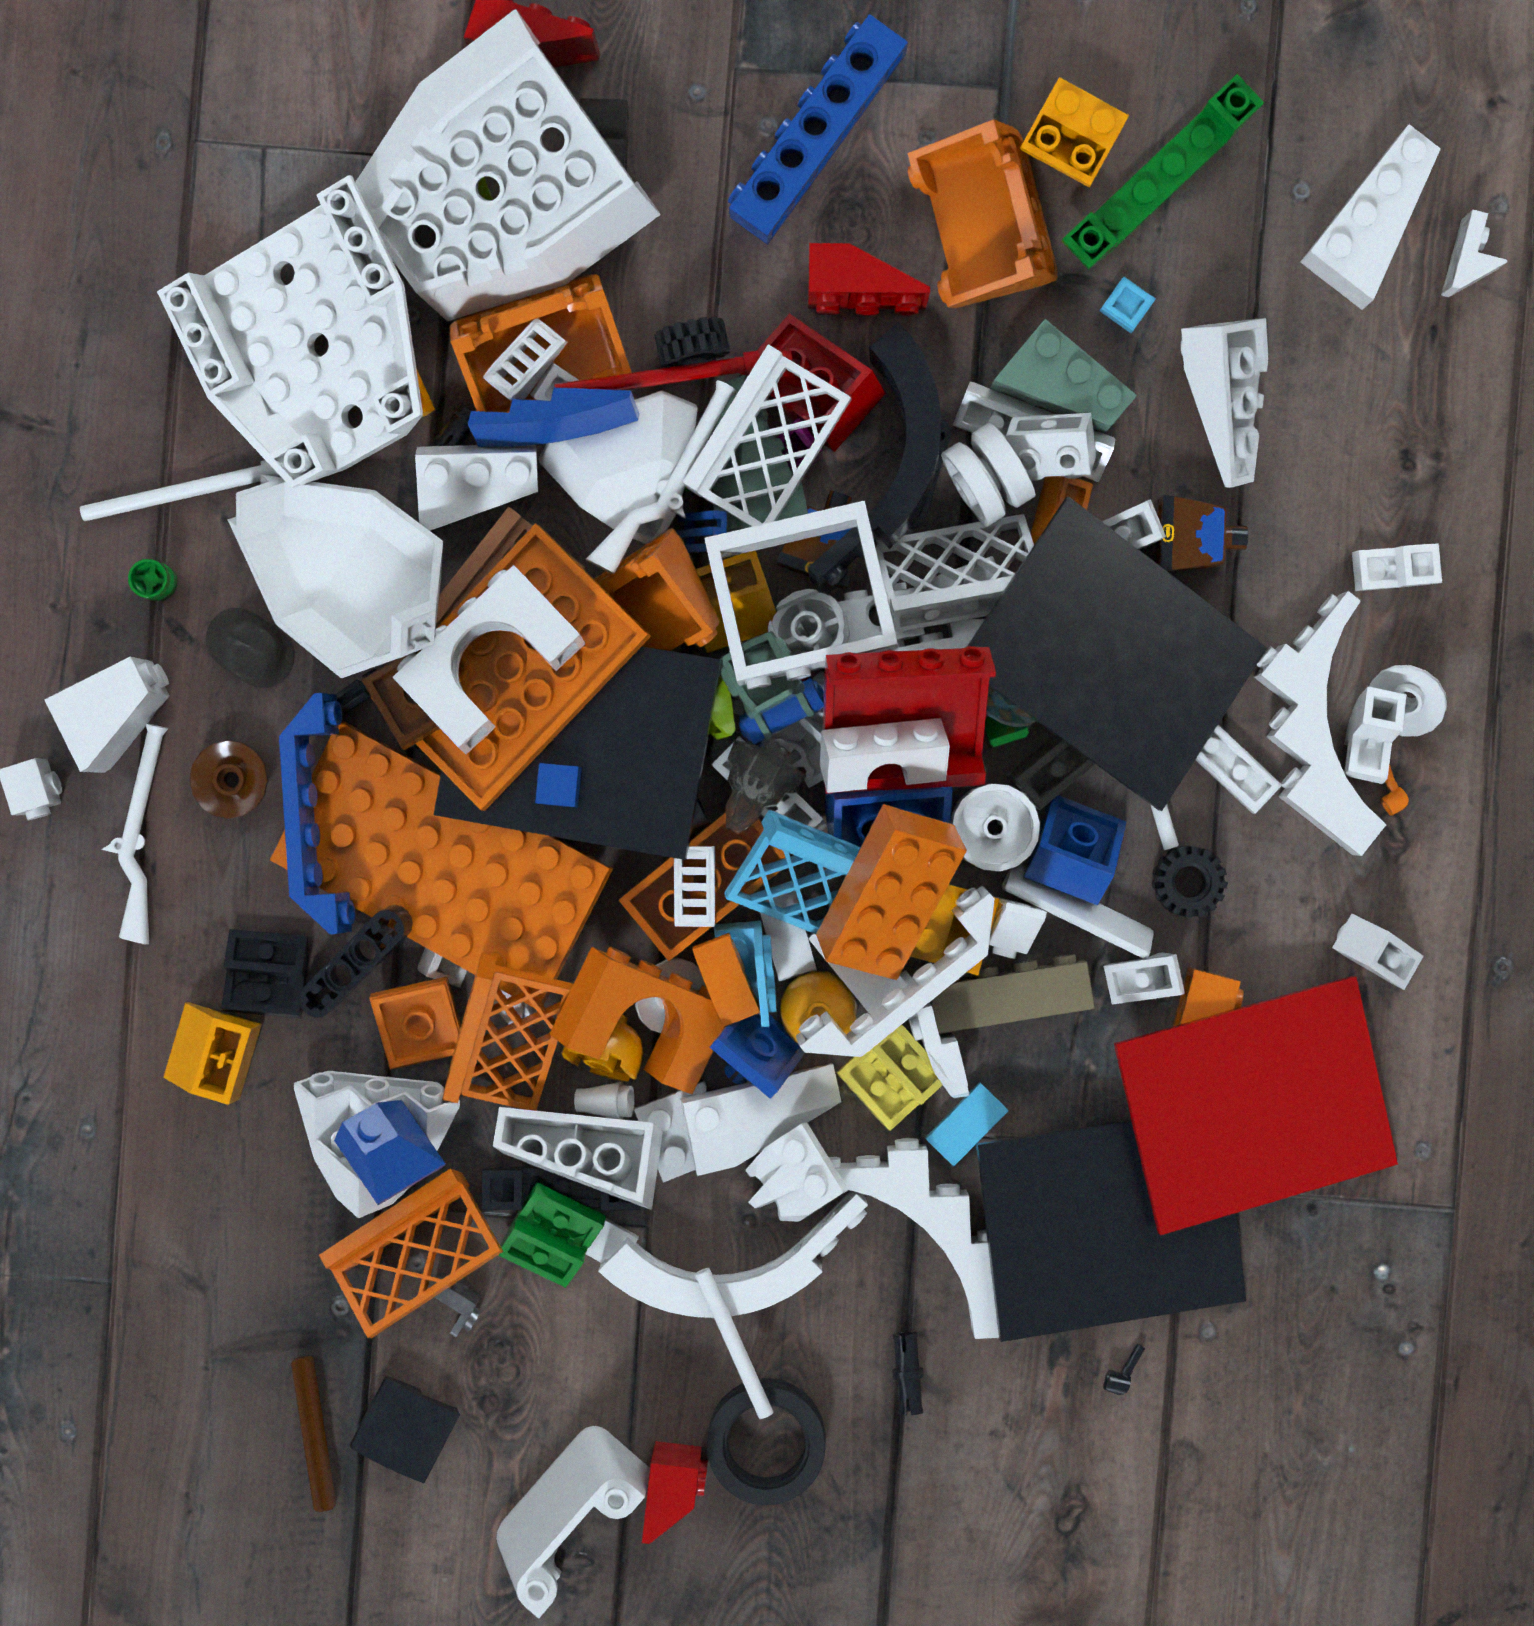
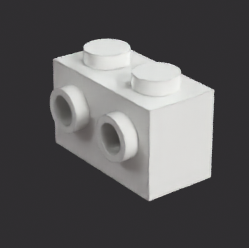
[1006,413,1096,481]

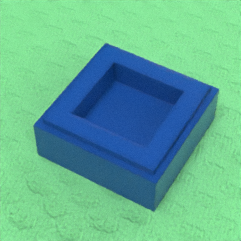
[535,763,582,808]

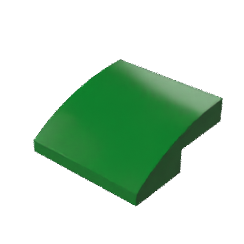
[498,1182,606,1288]

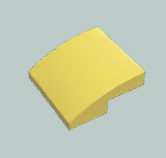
[836,1025,942,1131]

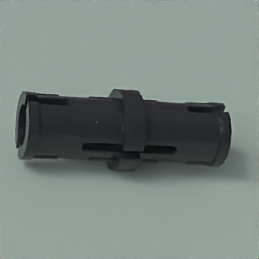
[892,1331,924,1416]

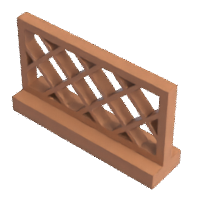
[436,507,586,629]

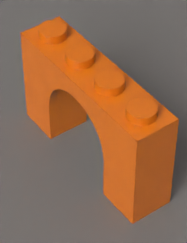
[550,947,724,1094]

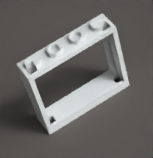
[704,501,898,689]

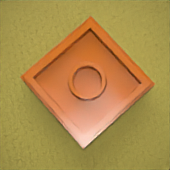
[369,976,461,1070]

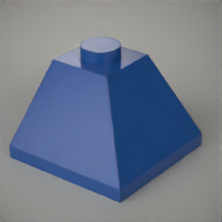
[334,1100,446,1205]

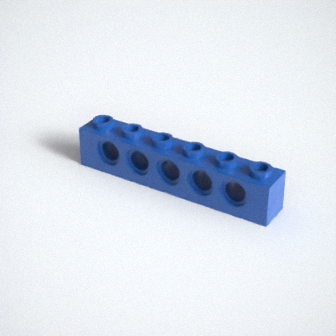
[728,14,908,245]

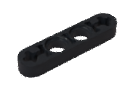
[299,905,413,1018]

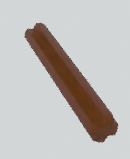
[291,1356,336,1512]

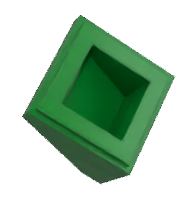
[984,709,1029,748]

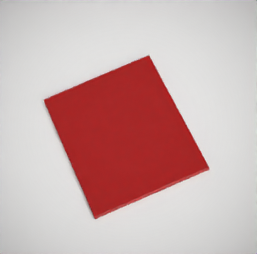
[1114,975,1398,1235]

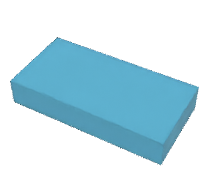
[925,1082,1009,1166]

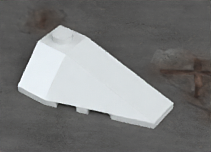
[1181,318,1268,487]
[680,1063,841,1176]

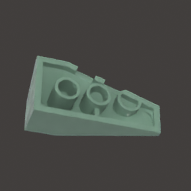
[713,375,808,532]

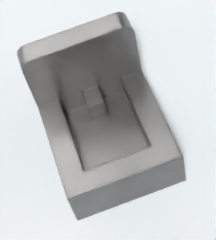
[433,1272,482,1337]

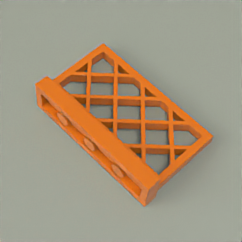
[442,953,574,1111]
[319,1168,503,1338]

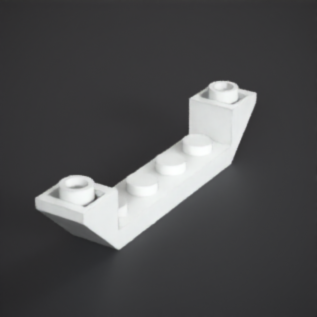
[796,885,995,1057]

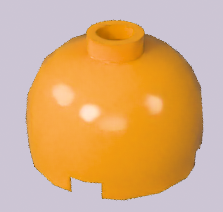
[780,971,858,1043]
[561,1015,643,1082]

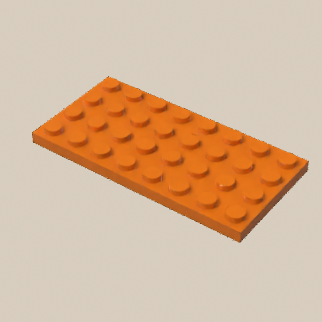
[270,721,613,1008]

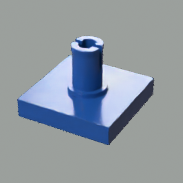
[710,1013,805,1099]

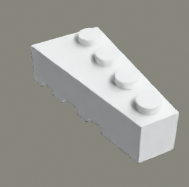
[1300,124,1441,310]
[493,1107,663,1210]

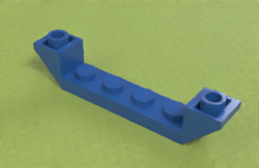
[279,693,355,934]

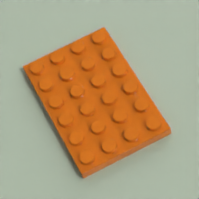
[371,523,651,811]

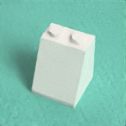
[45,657,170,773]

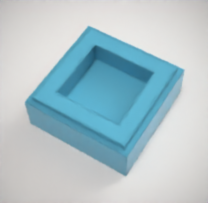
[1100,276,1156,333]

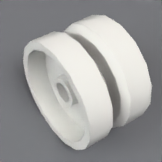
[941,422,1036,527]
[951,784,1040,871]

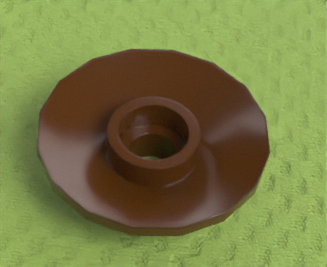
[189,740,268,819]

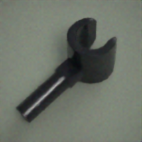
[1103,1344,1145,1395]

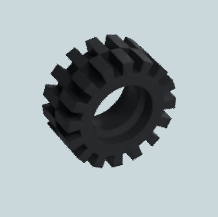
[654,317,730,368]
[1151,846,1228,918]

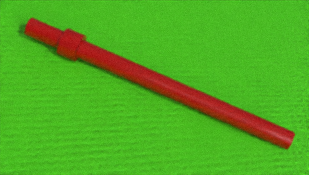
[554,349,792,390]

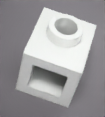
[0,758,62,820]

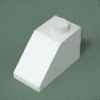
[1332,914,1424,990]

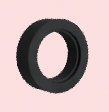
[707,1378,825,1505]

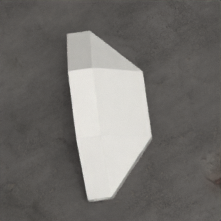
[227,475,443,678]

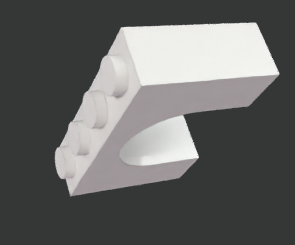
[393,565,586,754]

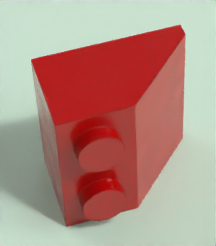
[642,1441,708,1544]

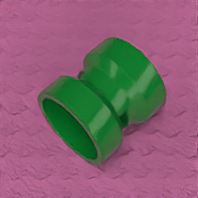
[128,559,177,601]

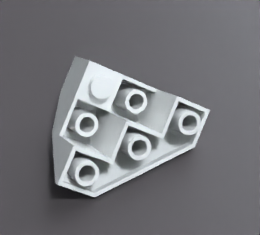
[538,390,698,544]
[294,1071,460,1218]

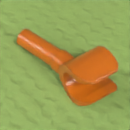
[1380,764,1409,816]

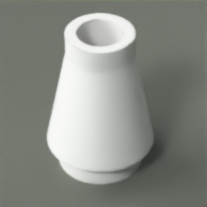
[574,1081,634,1119]

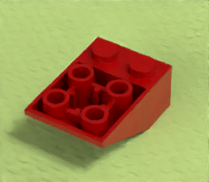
[464,0,600,68]
[808,243,930,316]

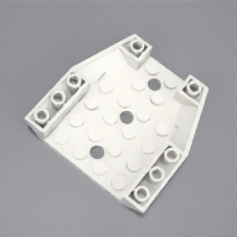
[355,9,661,321]
[157,175,423,488]

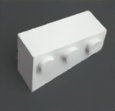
[415,445,538,531]

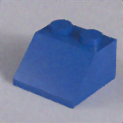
[1024,793,1127,905]

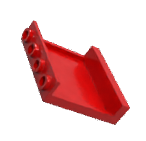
[823,646,996,794]

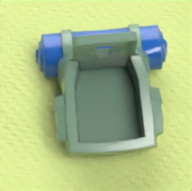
[720,631,824,745]

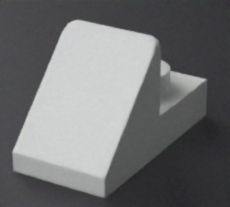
[1441,210,1508,297]
[1102,500,1166,550]
[1104,952,1185,1004]

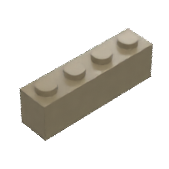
[931,954,1095,1034]

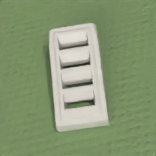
[483,318,568,401]
[674,846,715,927]

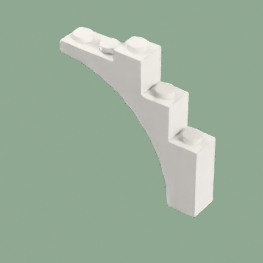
[1254,591,1386,856]
[829,1138,999,1339]

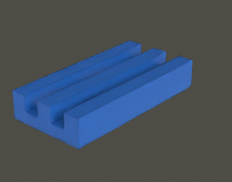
[677,510,727,554]

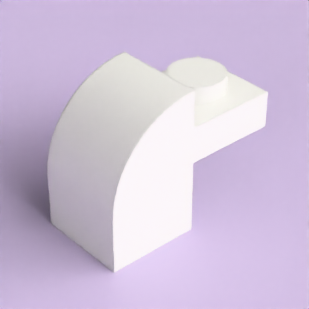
[1344,686,1407,784]

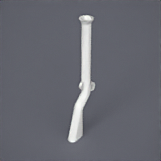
[586,380,737,574]
[101,723,168,944]

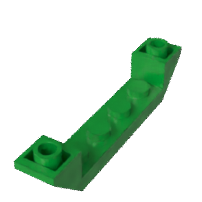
[1062,74,1265,270]

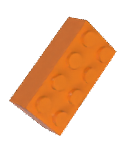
[619,799,785,962]
[816,804,967,980]

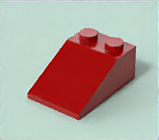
[739,313,886,452]

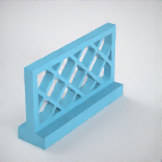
[724,809,861,934]

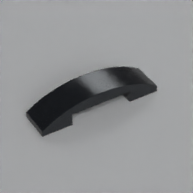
[482,1166,640,1210]

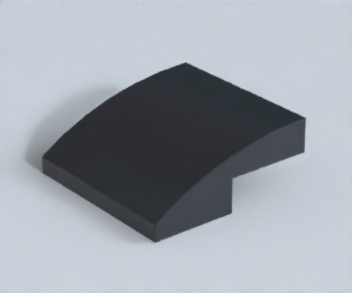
[221,929,309,1019]
[350,1376,460,1483]

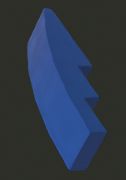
[468,387,640,447]

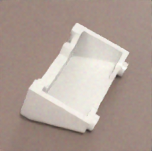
[496,1426,650,1618]

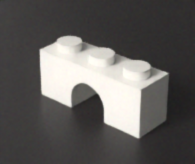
[820,718,950,793]

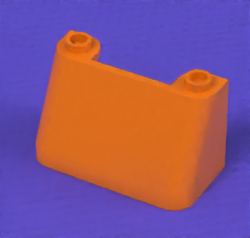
[908,119,1058,309]
[450,274,632,413]
[594,528,720,651]

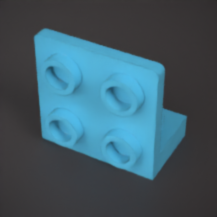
[714,921,777,1027]

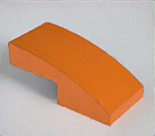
[692,933,760,1027]

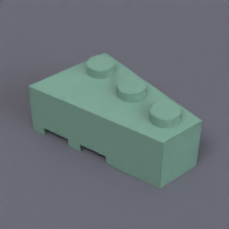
[990,319,1137,433]

